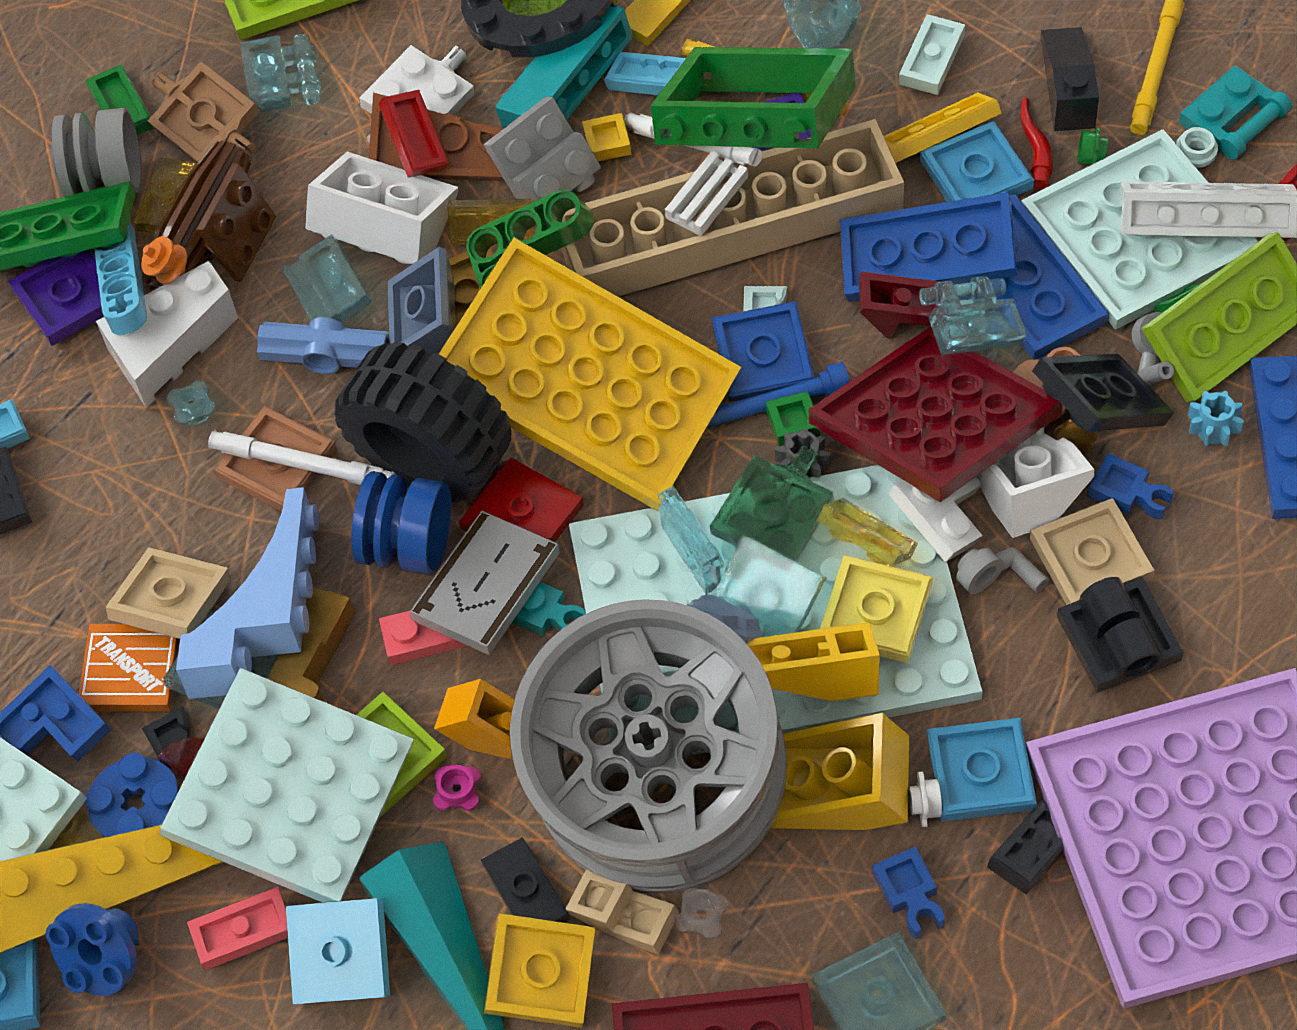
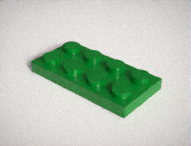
[0,181,136,272]

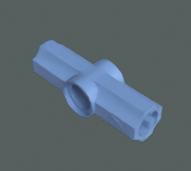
[257,317,389,374]

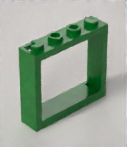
[651,47,856,149]

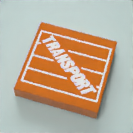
[79,624,180,712]

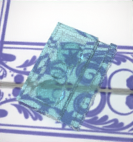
[281,234,372,322]
[657,486,724,595]

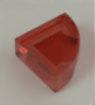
[157,737,205,778]

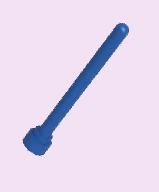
[706,362,850,429]

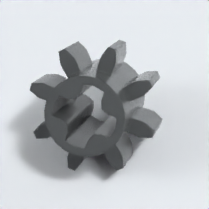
[775,428,830,483]

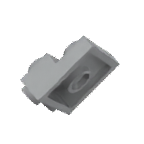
[483,96,601,208]

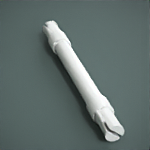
[624,113,762,167]
[208,430,396,485]

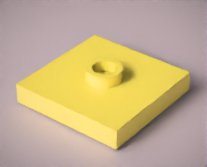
[820,555,933,664]

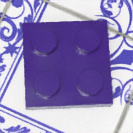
[8,250,104,346]

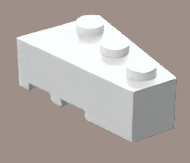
[96,261,238,408]

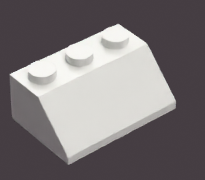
[305,152,458,264]

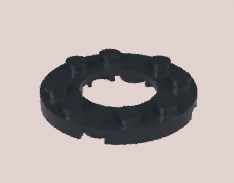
[461,0,618,57]

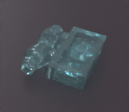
[240,34,321,113]
[919,276,1027,355]

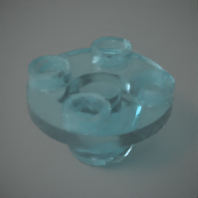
[783,0,861,48]

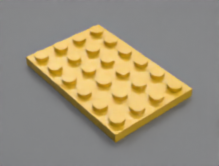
[439,238,741,511]

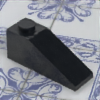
[1041,27,1099,131]

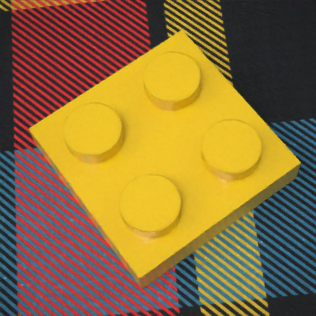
[484,913,595,1027]

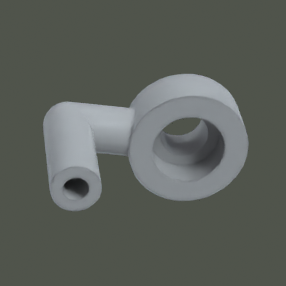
[1132,312,1174,385]
[956,547,1049,594]

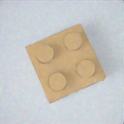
[1030,498,1155,605]
[106,547,230,639]

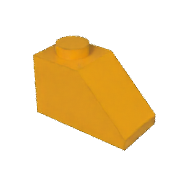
[434,679,515,760]

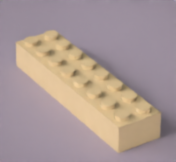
[561,119,904,297]

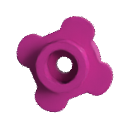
[433,765,481,811]

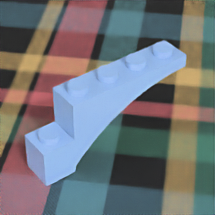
[176,487,319,699]

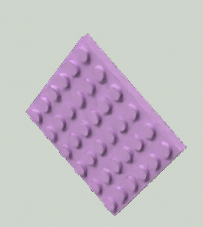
[1026,668,1297,1009]

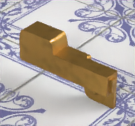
[267,587,356,704]

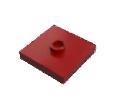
[459,457,584,542]

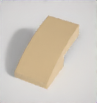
[566,869,680,955]

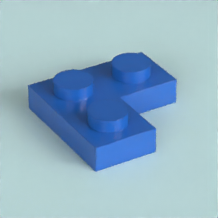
[0,665,112,761]

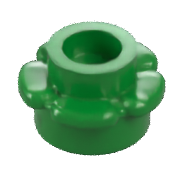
[1077,128,1108,166]

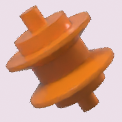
[141,236,187,284]

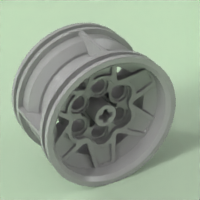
[510,599,787,893]

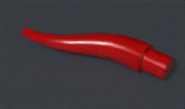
[1020,97,1053,190]

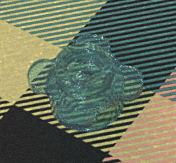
[167,380,216,425]

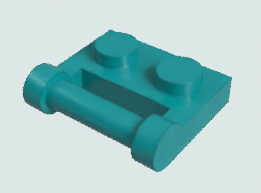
[1179,65,1293,160]

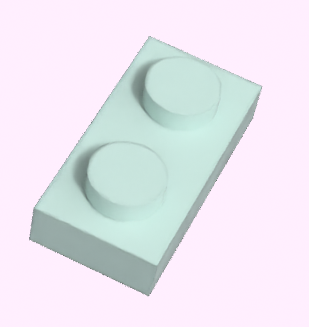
[899,14,965,95]

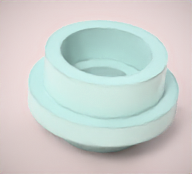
[1176,127,1218,168]

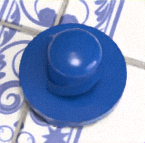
[45,903,139,996]

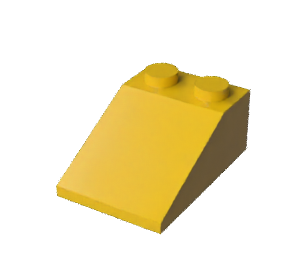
[771,713,909,830]

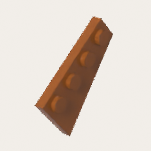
[369,92,505,181]

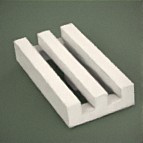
[665,151,748,236]

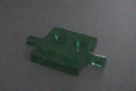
[709,446,834,580]

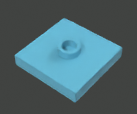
[286,898,390,1004]

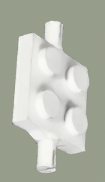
[360,45,474,144]

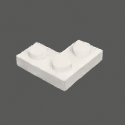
[888,477,983,563]

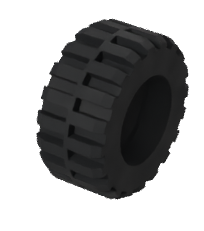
[334,342,511,502]

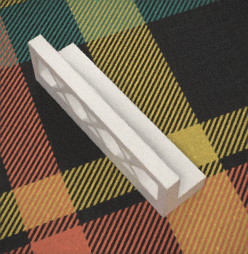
[1120,181,1297,238]

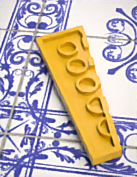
[0,825,224,954]

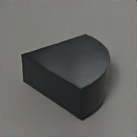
[142,706,191,768]

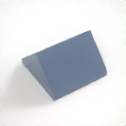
[387,247,456,354]

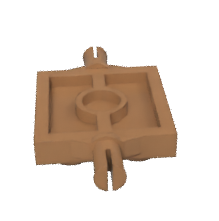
[148,61,261,163]

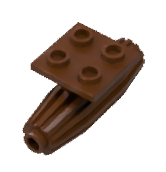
[142,141,276,292]

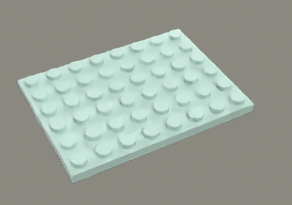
[569,465,982,756]

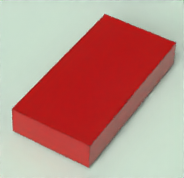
[378,90,449,178]

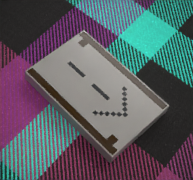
[410,511,560,655]

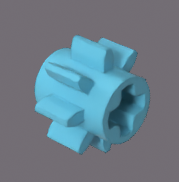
[1188,391,1244,446]

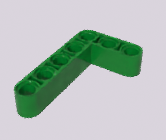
[466,190,594,289]

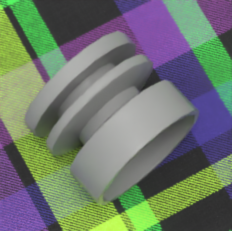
[51,107,141,197]

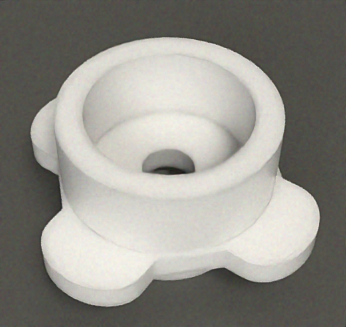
[908,771,942,827]

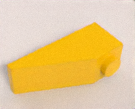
[747,622,880,701]

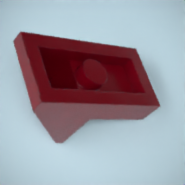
[859,271,947,339]

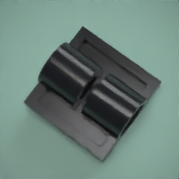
[1057,577,1184,693]

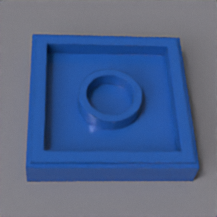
[712,301,815,402]

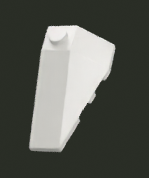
[976,427,1094,538]

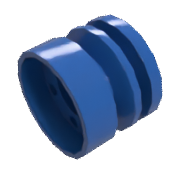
[351,471,452,575]

